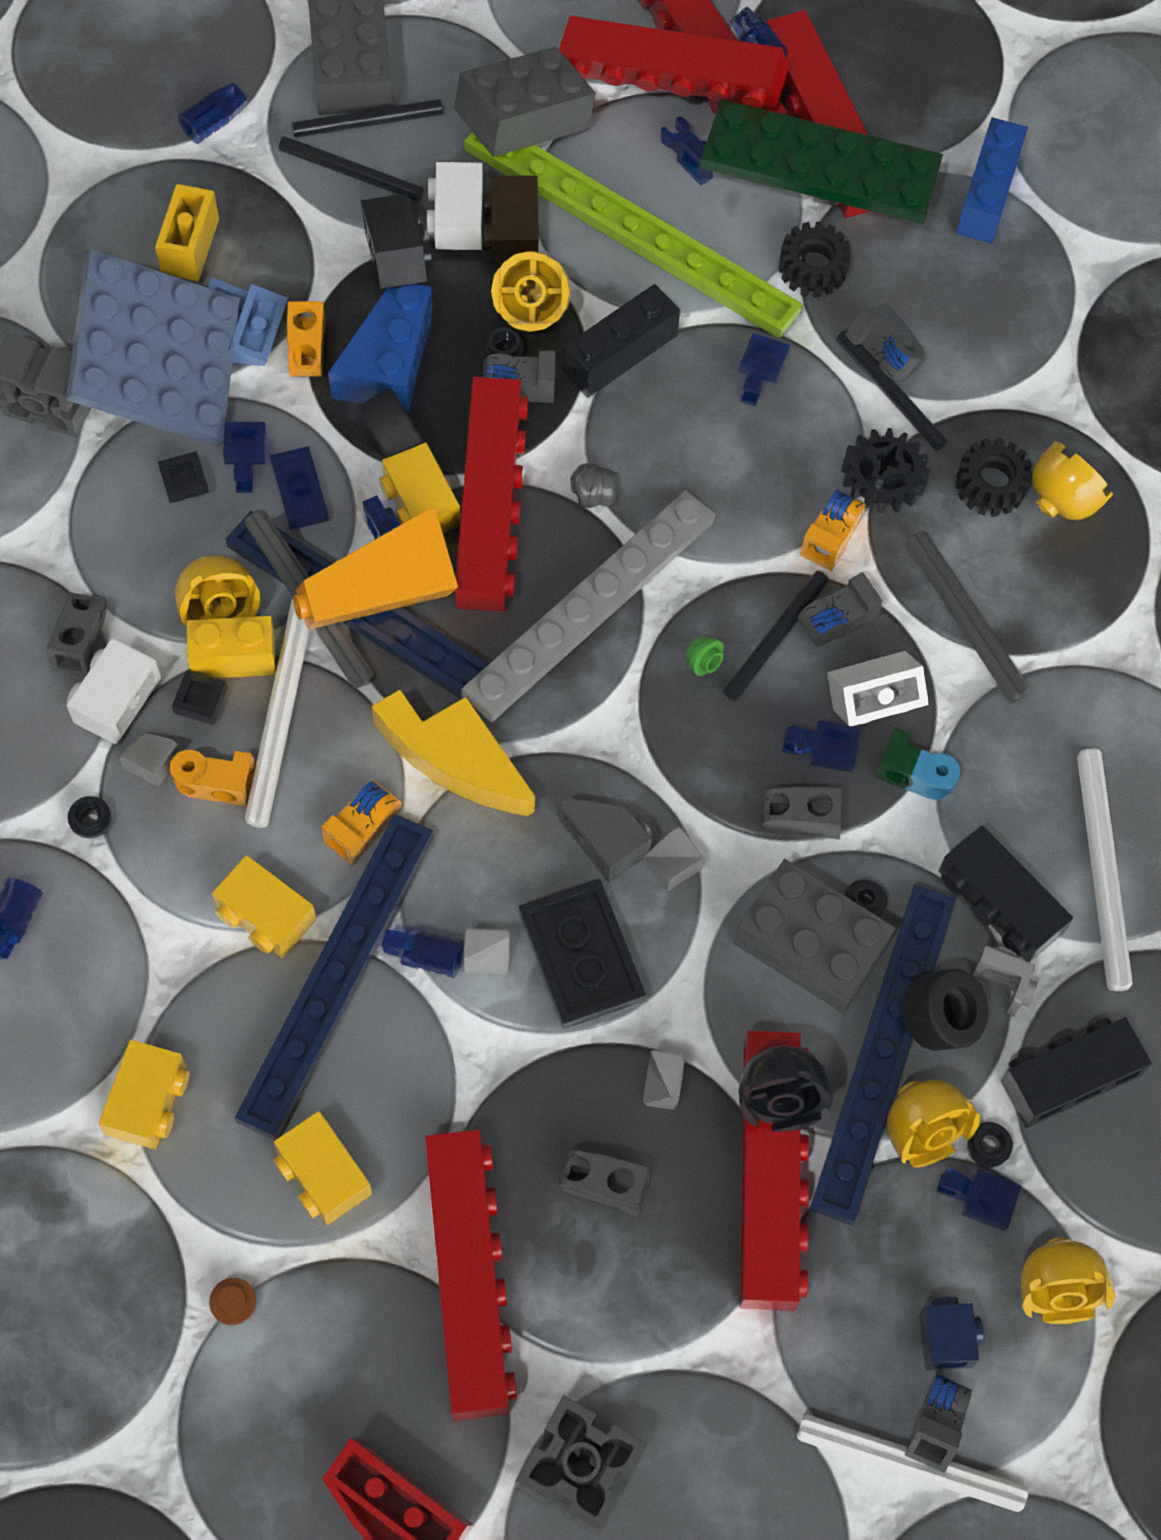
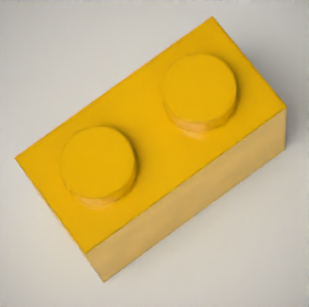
[155,184,219,282]
[379,443,461,534]
[187,616,277,679]
[212,855,316,959]
[98,1039,190,1150]
[272,1111,372,1226]

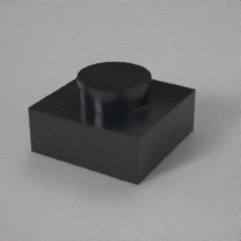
[158,451,209,503]
[172,670,227,725]

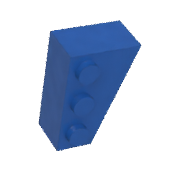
[328,284,433,412]

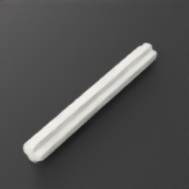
[797,1415,1028,1512]

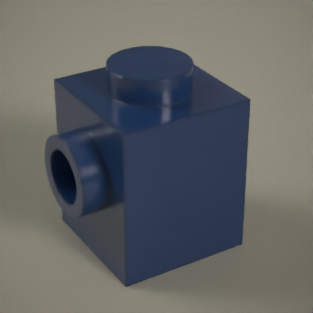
[919,1297,984,1371]

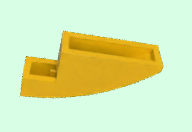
[371,690,535,816]

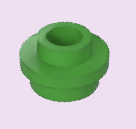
[685,635,724,676]

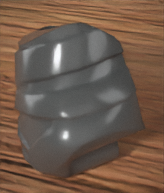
[570,463,619,508]

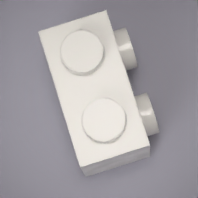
[427,162,483,250]
[66,638,161,745]
[827,651,929,727]

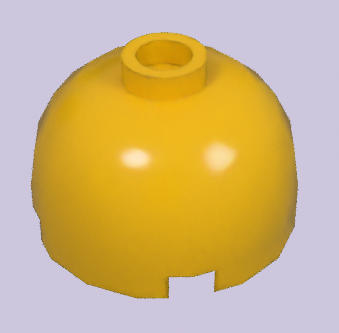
[491,251,571,332]
[1032,441,1113,520]
[174,554,260,626]
[887,1080,980,1167]
[1019,1237,1116,1324]

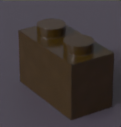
[484,176,539,263]

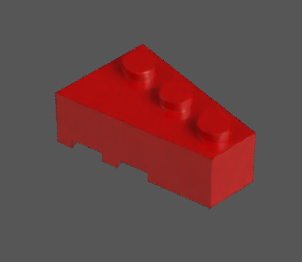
[322,1438,474,1540]

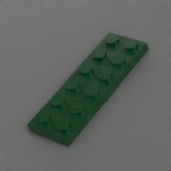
[700,99,943,224]

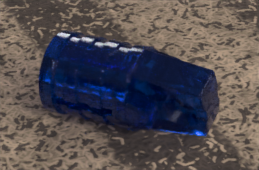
[730,6,788,57]
[178,82,247,144]
[0,877,43,960]
[382,928,464,978]

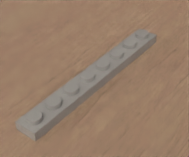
[461,490,716,723]

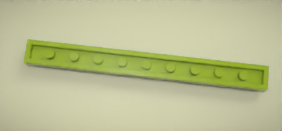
[464,132,802,339]

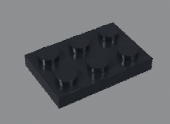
[518,879,646,1029]

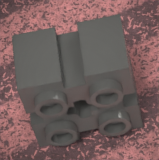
[0,332,91,438]
[515,1395,647,1537]

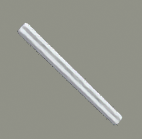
[245,599,310,828]
[1077,748,1133,991]

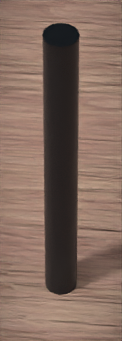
[292,99,443,138]
[279,136,423,202]
[836,330,948,451]
[723,571,829,701]

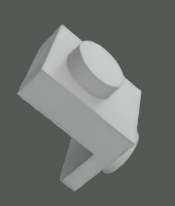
[973,946,1038,1016]

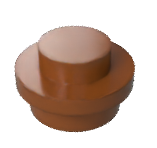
[209,1278,256,1326]

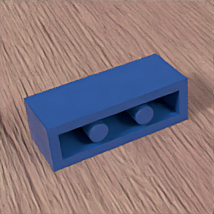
[956,117,1028,244]

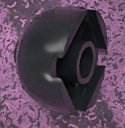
[738,1045,832,1132]

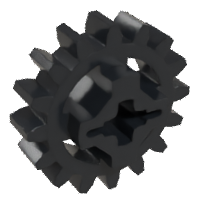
[841,428,930,513]

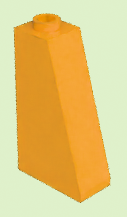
[293,508,458,630]

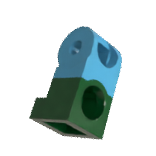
[874,727,960,800]

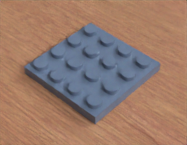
[66,249,240,446]

